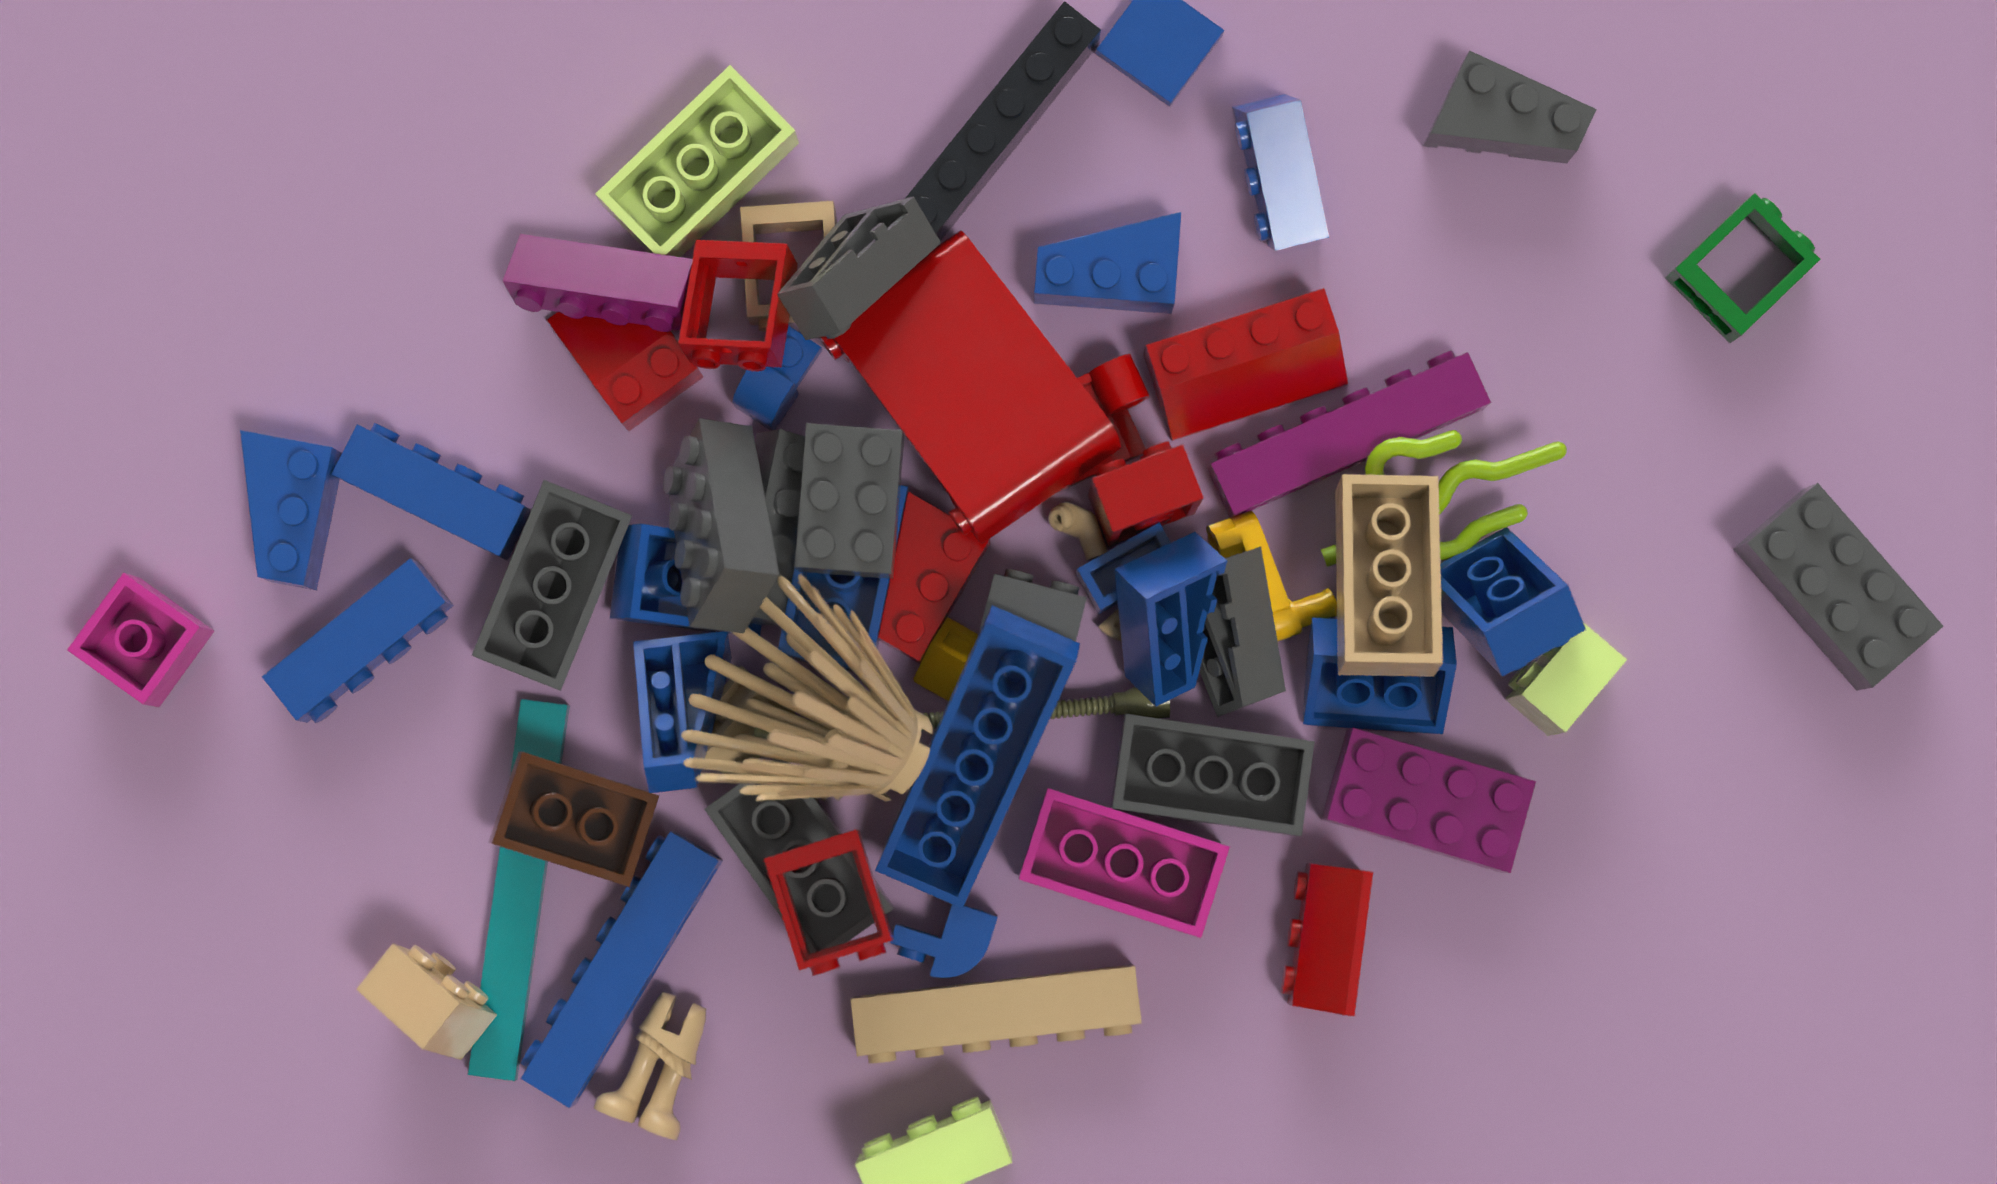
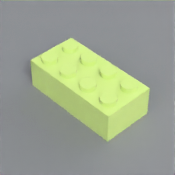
[595,65,799,257]

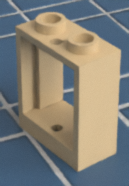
[740,201,837,332]

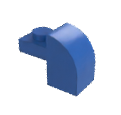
[732,325,822,431]
[890,904,998,978]

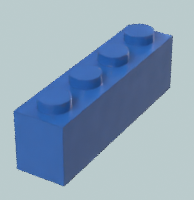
[332,423,531,560]
[262,558,454,723]

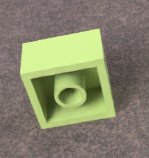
[1505,622,1627,736]

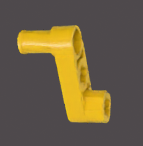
[1206,510,1337,642]

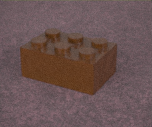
[488,752,659,887]

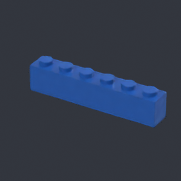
[521,831,723,1108]

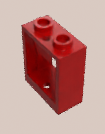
[678,240,798,371]
[764,829,894,976]

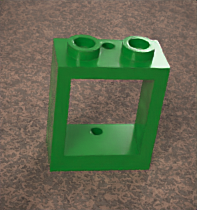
[1665,193,1821,343]

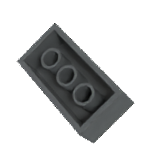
[663,418,779,633]
[1733,483,1944,690]
[1110,714,1315,836]
[704,759,895,954]

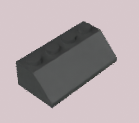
[471,480,632,691]

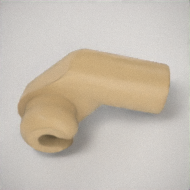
[1048,503,1108,561]

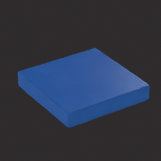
[1096,0,1224,107]

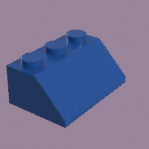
[1303,617,1457,734]

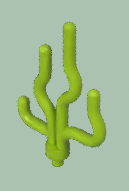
[1321,430,1567,567]

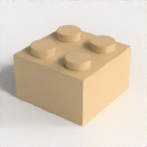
[356,944,497,1060]

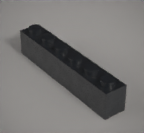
[905,1,1101,241]

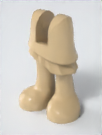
[593,992,706,1140]

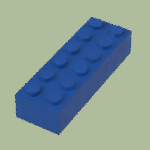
[875,605,1080,909]

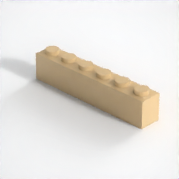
[851,964,1142,1063]

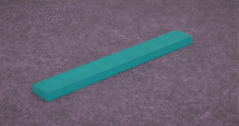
[468,699,570,1081]

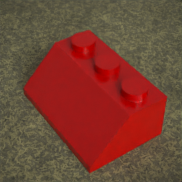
[1281,863,1373,1017]

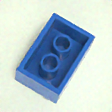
[1440,527,1586,677]

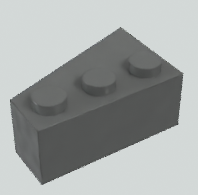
[1423,50,1597,164]
[777,196,941,340]
[1200,547,1286,717]

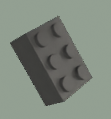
[795,423,904,579]

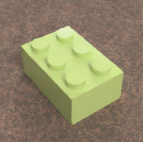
[855,1096,1012,1184]

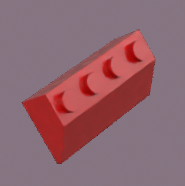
[1143,288,1348,441]

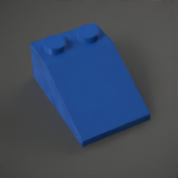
[609,524,762,636]

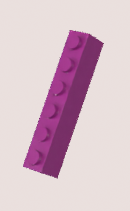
[1208,350,1491,518]

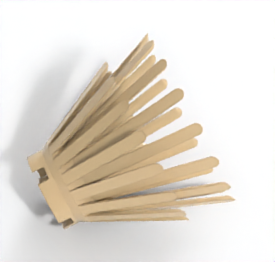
[681,574,933,802]

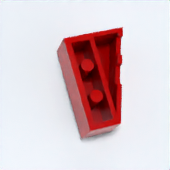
[878,492,990,664]

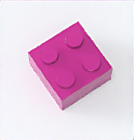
[67,573,214,707]

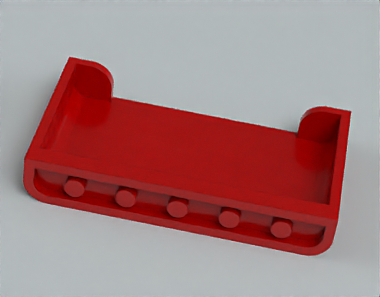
[819,230,1122,544]

